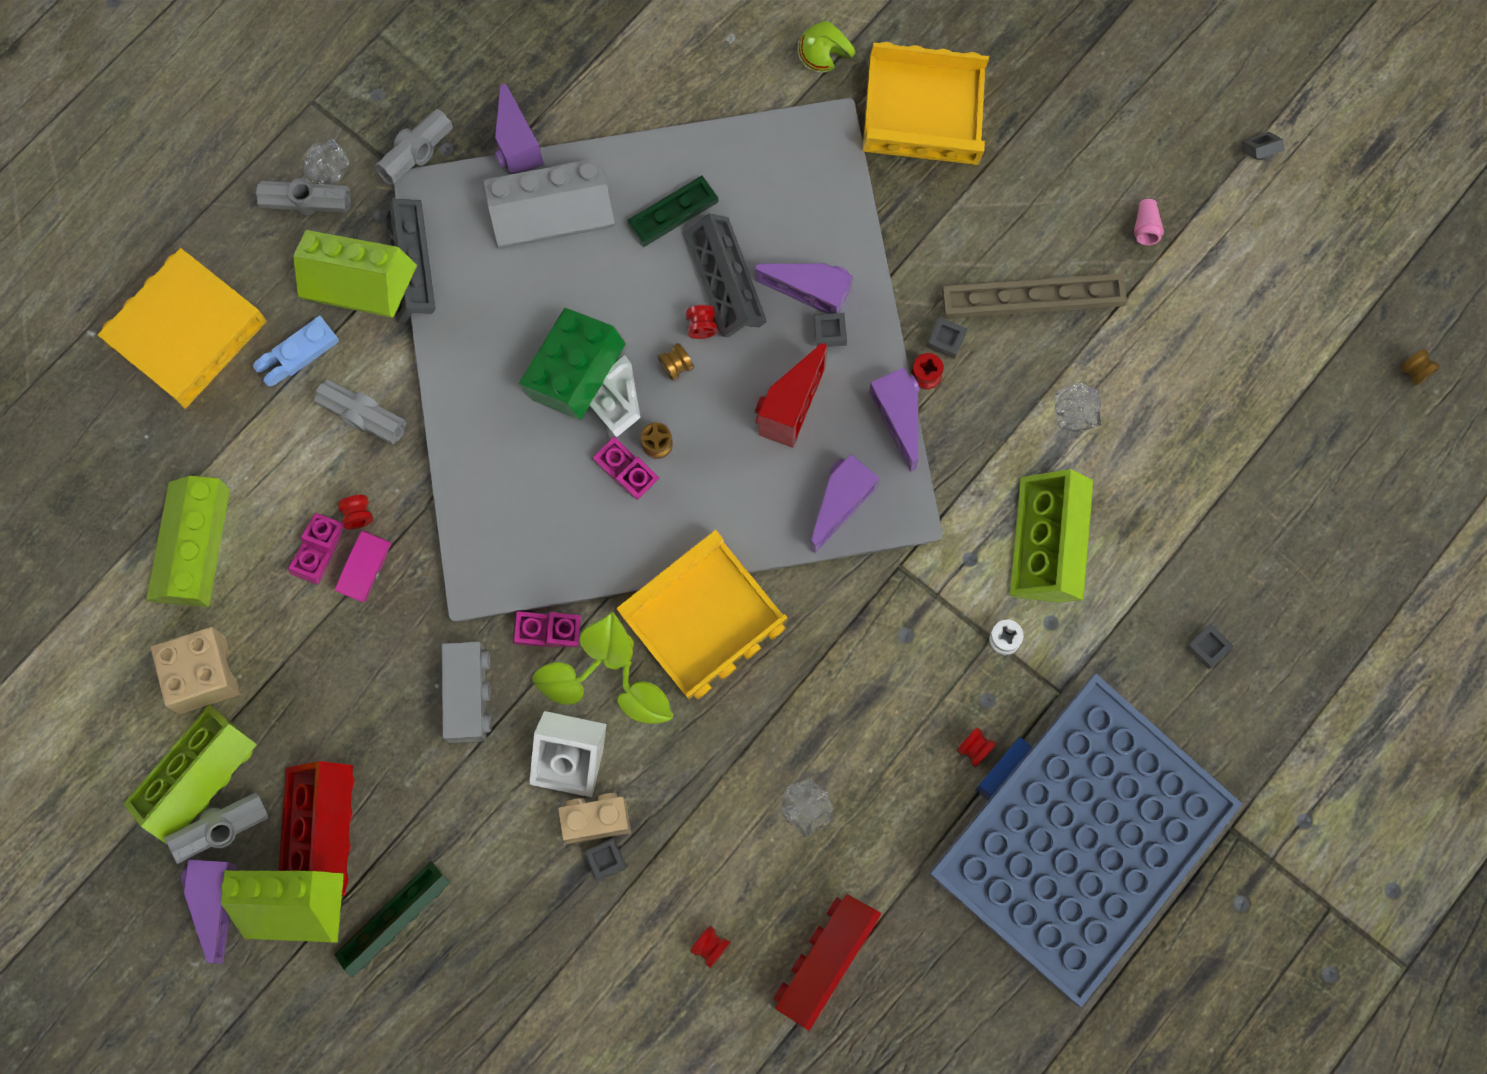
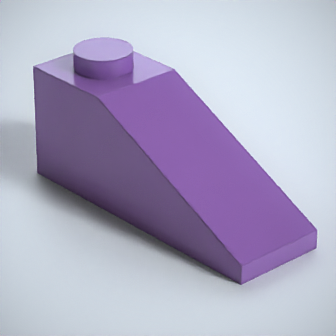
[494,83,544,175]
[755,263,853,314]
[869,367,920,471]
[811,454,879,553]
[181,860,237,964]

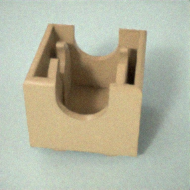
[150,627,241,714]

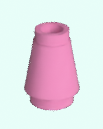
[1134,199,1164,245]

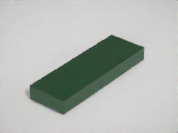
[627,175,719,247]

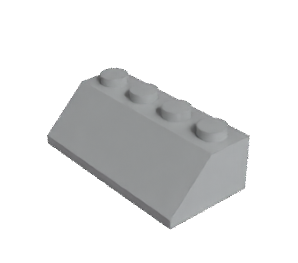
[484,157,615,249]

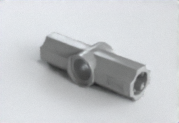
[374,109,453,185]
[256,178,351,215]
[314,379,407,445]
[164,792,268,864]

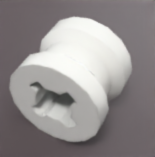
[989,619,1024,656]

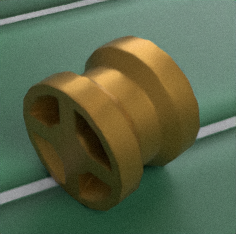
[657,343,694,381]
[1399,348,1441,386]
[641,422,673,459]

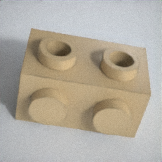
[558,793,631,844]

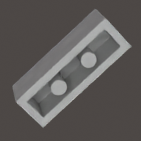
[442,642,492,744]

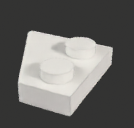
[590,355,641,437]

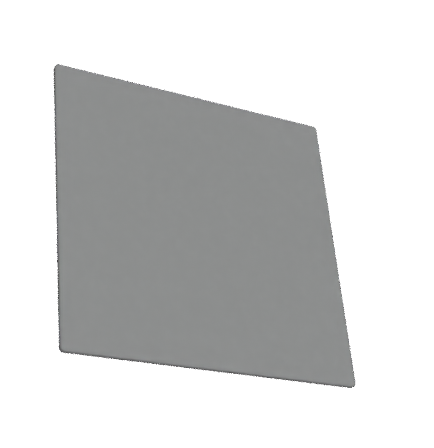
[394,98,943,622]

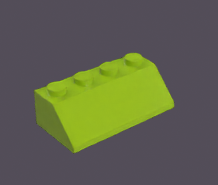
[293,230,417,318]
[1010,469,1093,603]
[146,476,230,607]
[123,704,257,844]
[221,870,344,943]

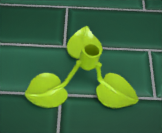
[532,612,674,724]

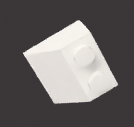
[529,711,606,798]

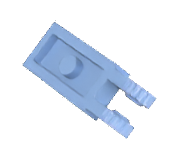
[253,316,339,386]

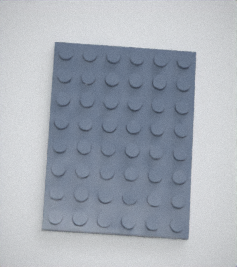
[928,674,1242,1008]

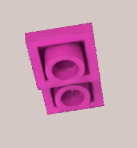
[592,436,659,500]
[288,513,344,585]
[335,530,392,603]
[513,611,581,647]

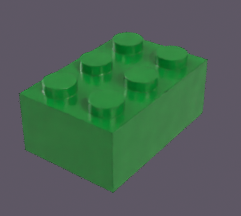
[518,307,626,420]

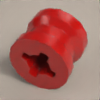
[685,305,718,339]
[912,353,944,390]
[337,495,374,530]
[956,727,997,768]
[690,925,731,968]

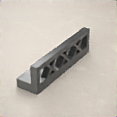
[383,199,436,323]
[685,213,767,337]

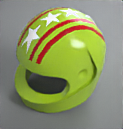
[798,20,856,73]

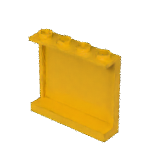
[862,42,989,165]
[98,248,267,409]
[616,529,788,700]

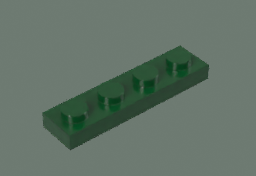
[334,861,450,977]

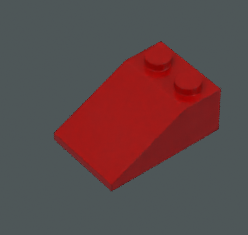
[755,343,828,448]

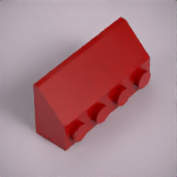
[278,761,355,896]
[773,894,882,1032]

